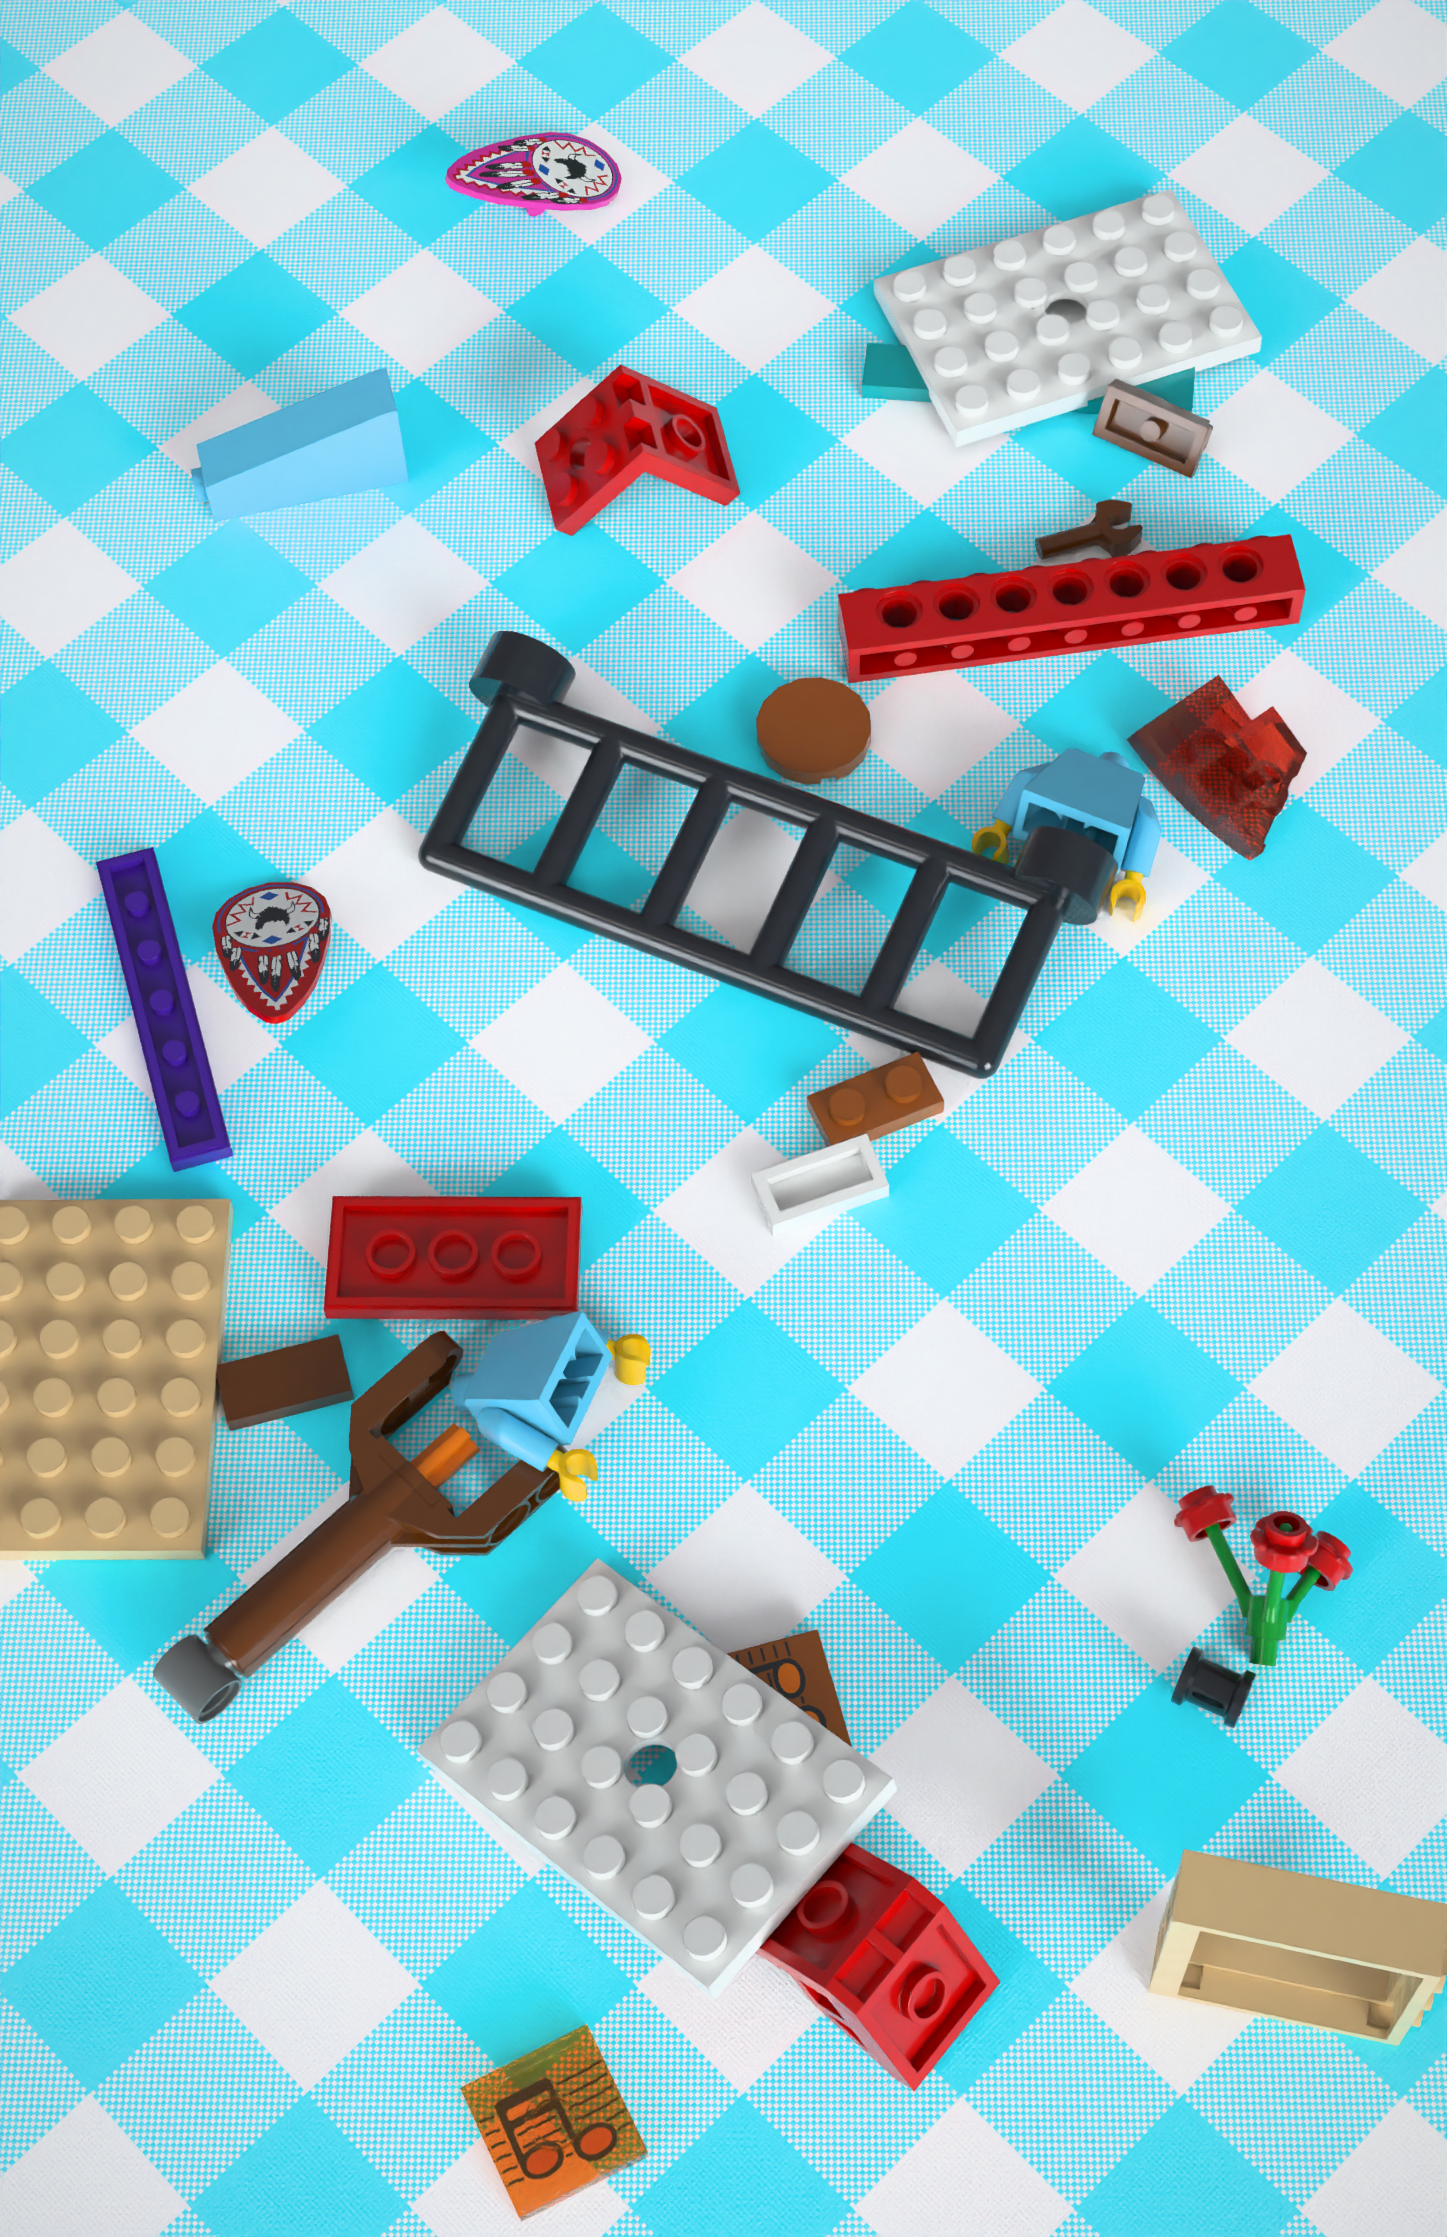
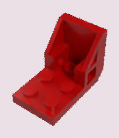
[755,1842,1001,2092]

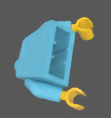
[972,749,1161,922]
[451,1311,651,1502]

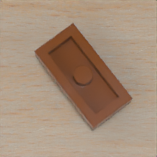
[807,1052,944,1147]

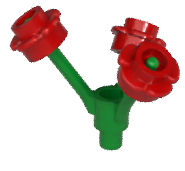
[1174,1485,1353,1666]

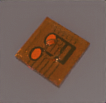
[460,2024,649,2222]

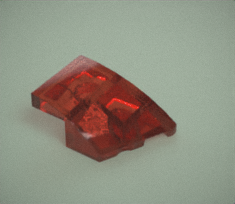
[1126,675,1307,861]

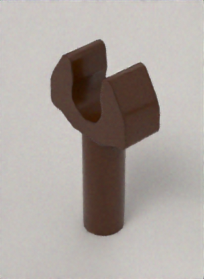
[1035,499,1143,560]

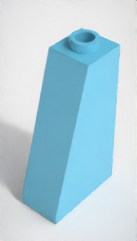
[190,368,410,522]

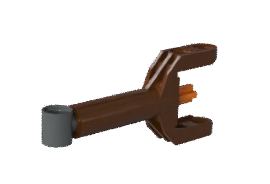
[153,1331,568,1724]

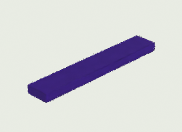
[96,847,234,1172]

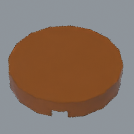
[756,677,871,785]

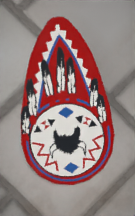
[212,882,332,1024]

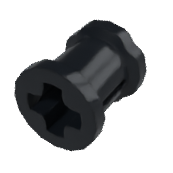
[1171,1646,1256,1729]

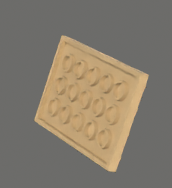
[0,1199,234,1560]

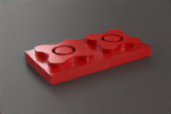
[323,1196,583,1320]

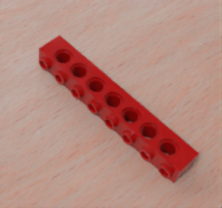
[838,534,1306,683]

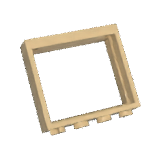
[1148,1849,1447,2046]

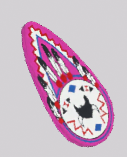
[445,132,622,217]

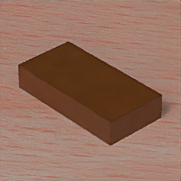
[216,1334,355,1431]

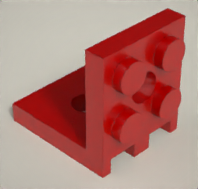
[534,364,741,536]

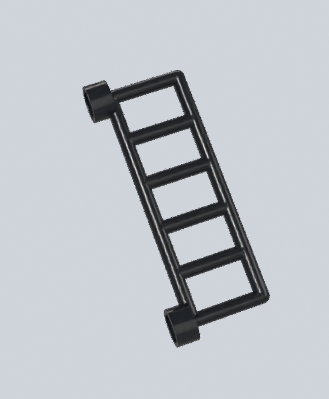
[418,631,1118,1079]

